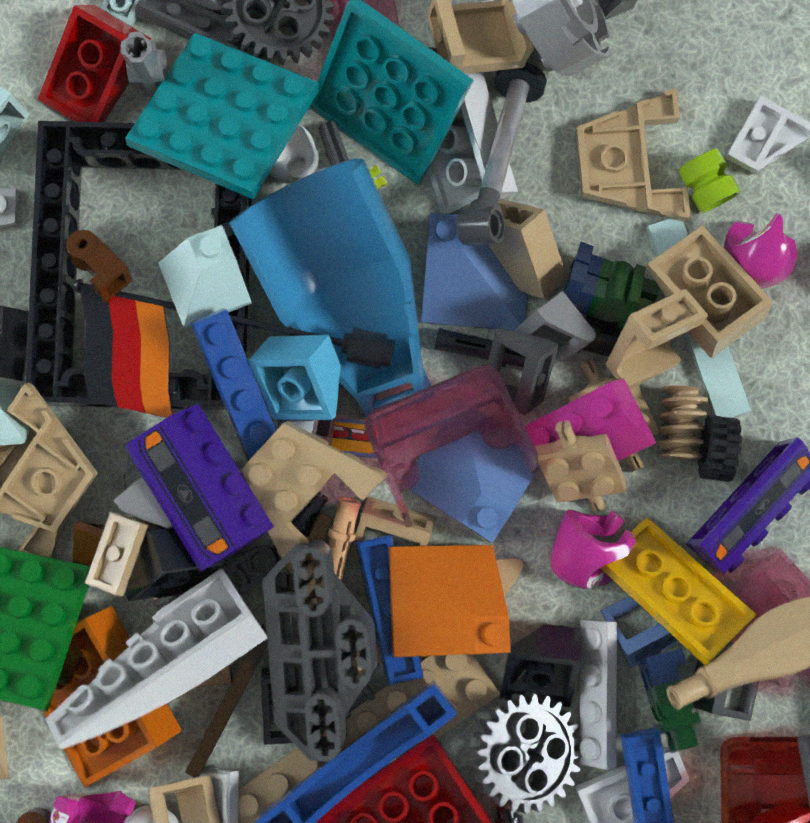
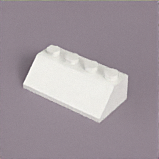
[428,72,518,214]

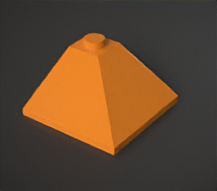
[388,545,511,657]

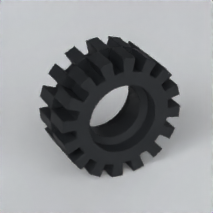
[697,415,742,482]

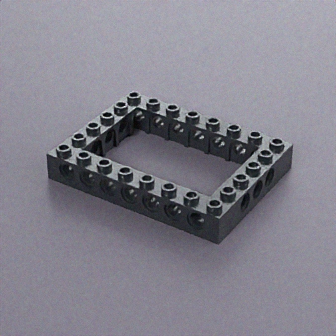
[25,121,252,410]

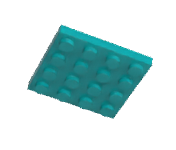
[309,0,474,185]
[125,33,319,199]

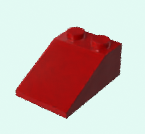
[38,5,151,122]

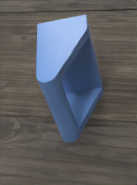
[600,596,680,668]

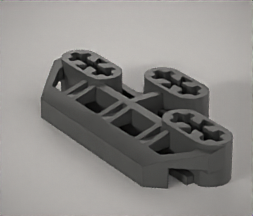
[262,540,377,762]

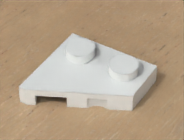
[725,95,810,174]

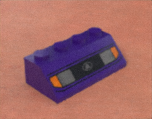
[124,404,274,572]
[686,437,810,574]

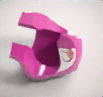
[723,213,797,289]
[550,509,636,589]
[50,790,136,823]

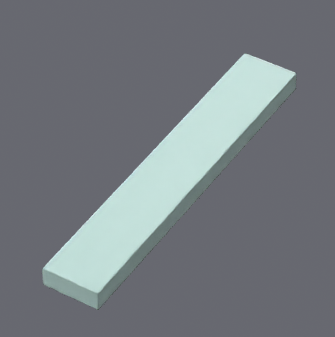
[647,219,751,418]

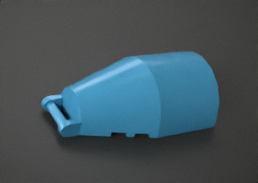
[229,158,434,421]

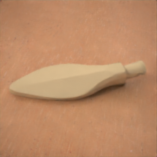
[666,597,810,710]

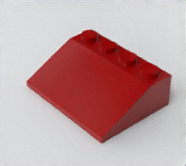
[317,734,494,823]

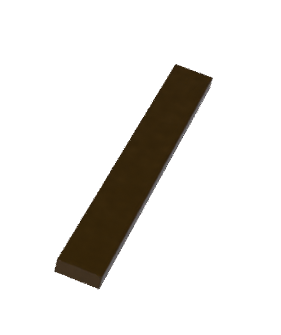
[185,513,333,778]

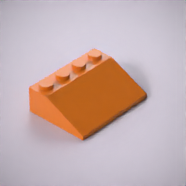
[43,606,182,788]

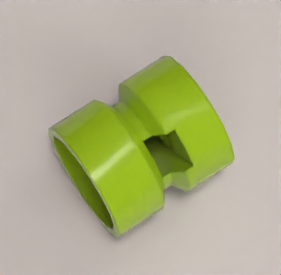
[678,149,741,214]

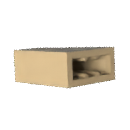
[488,199,568,299]

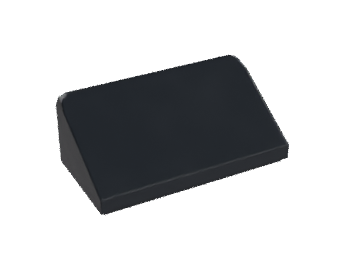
[0,305,28,381]

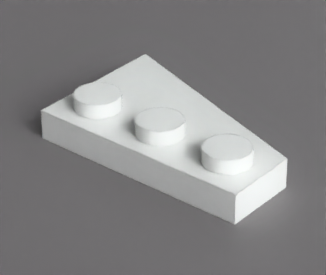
[575,746,690,823]

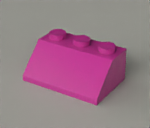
[519,378,656,464]

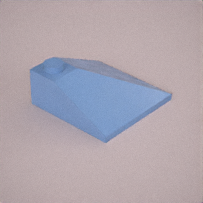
[421,212,528,331]
[402,398,540,543]

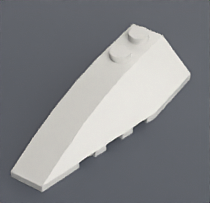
[45,568,268,750]

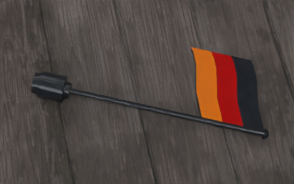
[73,279,395,418]

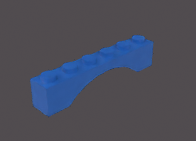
[255,680,457,823]

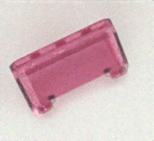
[365,365,538,528]

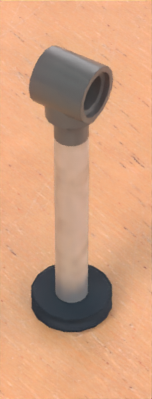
[456,62,547,246]

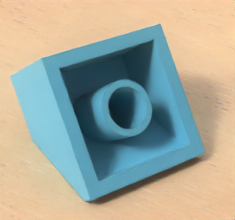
[248,335,341,420]

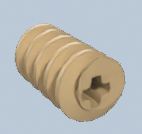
[657,385,708,460]

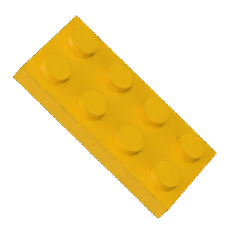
[601,517,756,665]

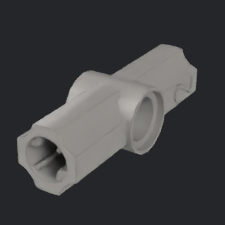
[121,32,168,97]

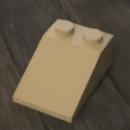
[647,225,773,358]

